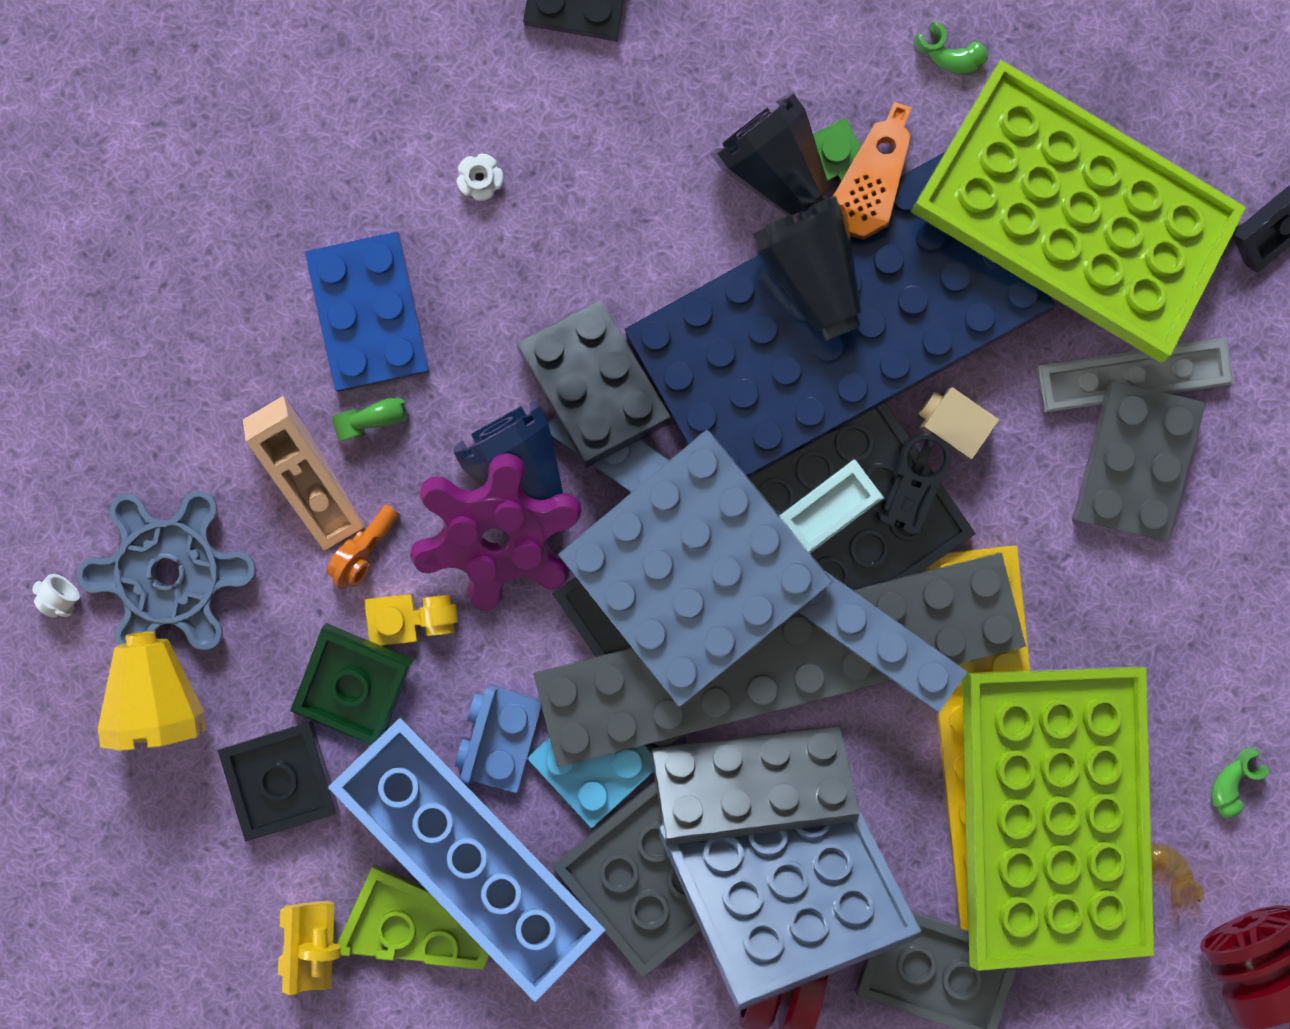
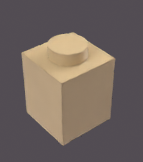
[918,387,999,461]

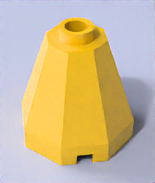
[98,631,206,751]

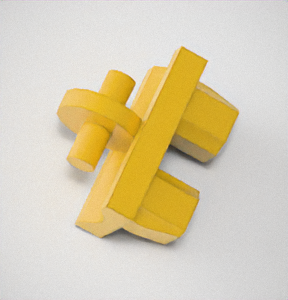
[278,900,341,995]

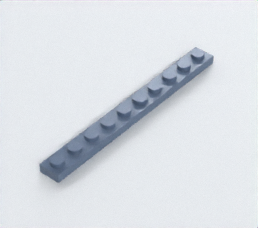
[549,415,968,714]

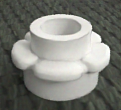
[457,154,504,201]
[32,574,80,618]

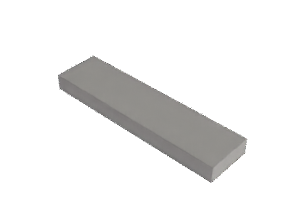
[1036,337,1234,413]

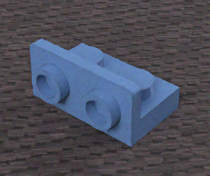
[455,685,542,793]

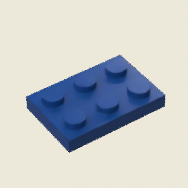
[305,231,430,392]

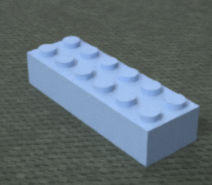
[328,718,605,1002]

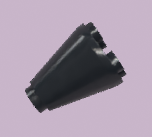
[752,196,861,341]

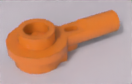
[326,504,400,589]

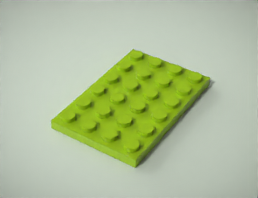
[910,60,1246,363]
[962,666,1154,971]

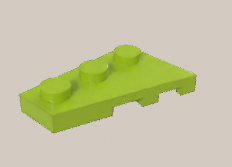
[337,864,489,970]

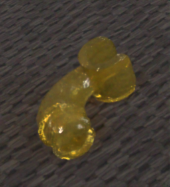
[1151,843,1204,906]

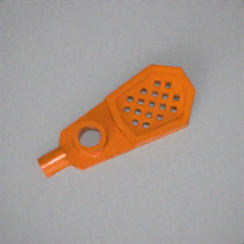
[833,102,912,240]

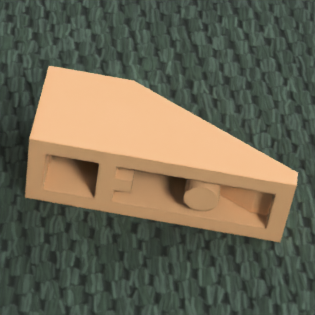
[243,396,364,551]

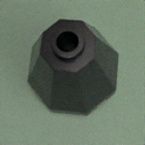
[710,93,829,216]

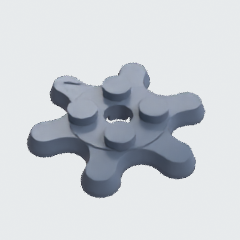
[76,491,256,650]

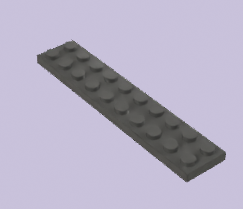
[533,552,1026,767]

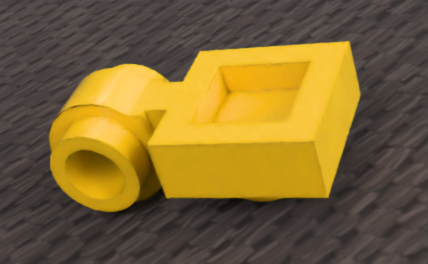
[364,594,458,646]

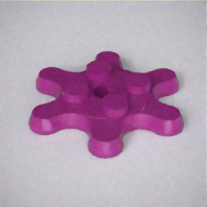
[410,454,582,611]

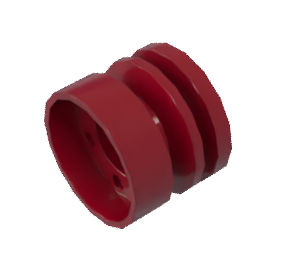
[1200,905,1290,1029]

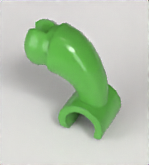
[914,22,988,74]
[332,398,409,441]
[1211,747,1270,819]

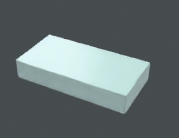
[779,459,884,553]

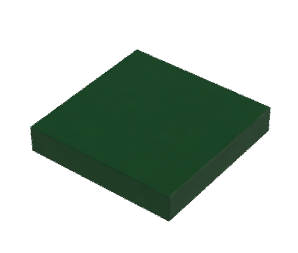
[290,623,414,745]

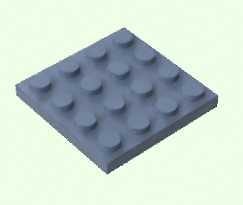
[558,430,834,707]
[659,810,921,1011]

